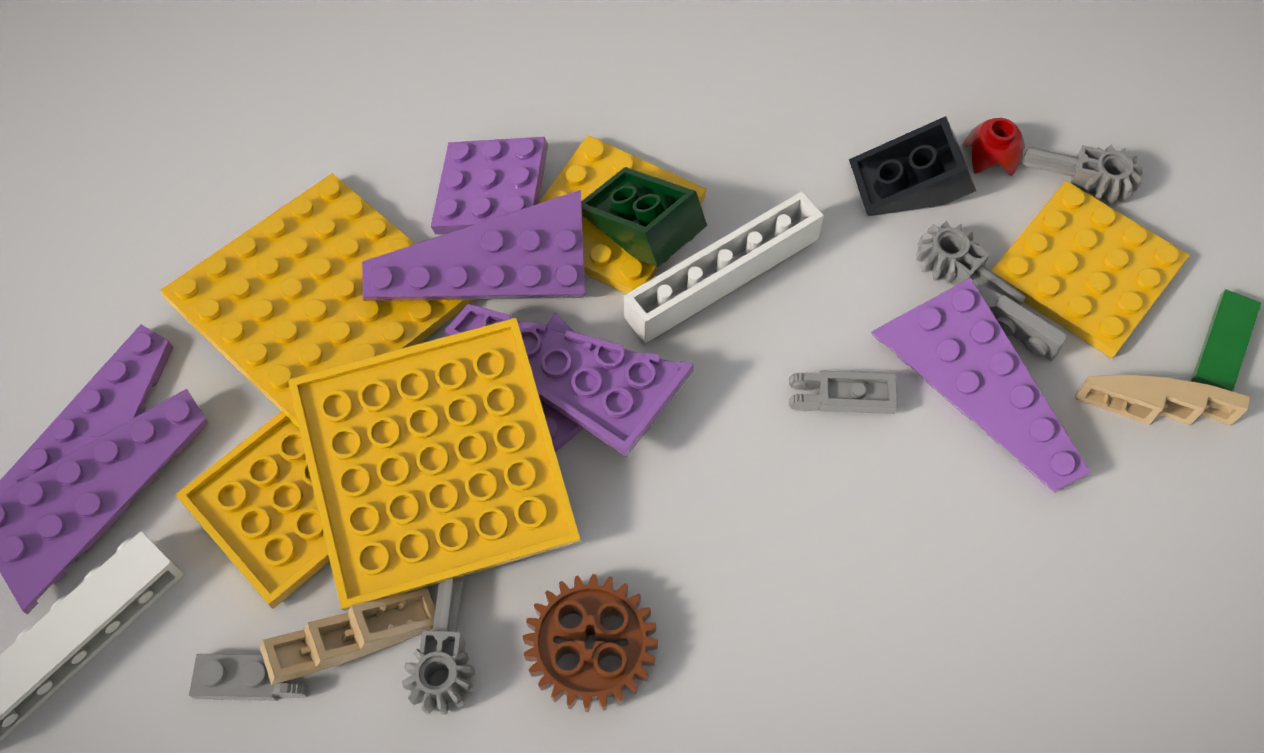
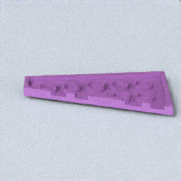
[362,190,585,301]
[871,278,1091,493]
[0,324,174,562]
[0,389,209,614]

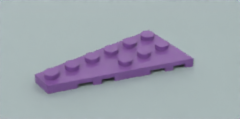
[444,304,694,457]

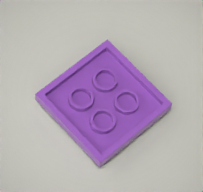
[431,136,548,234]

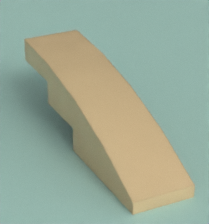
[1075,374,1250,425]
[260,588,435,685]

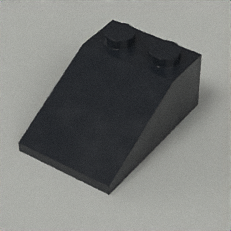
[849,116,977,216]

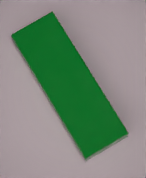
[1191,289,1261,391]

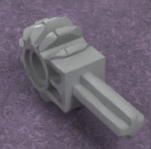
[1023,145,1143,205]
[916,221,1025,305]
[402,578,475,715]

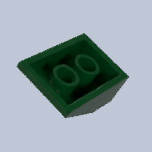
[581,167,707,268]

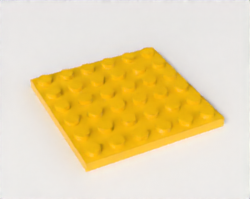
[160,173,474,427]
[288,318,580,611]

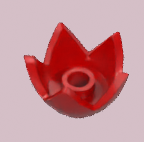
[962,118,1025,176]

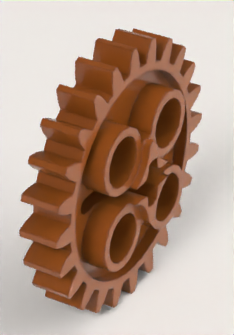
[523,574,658,712]

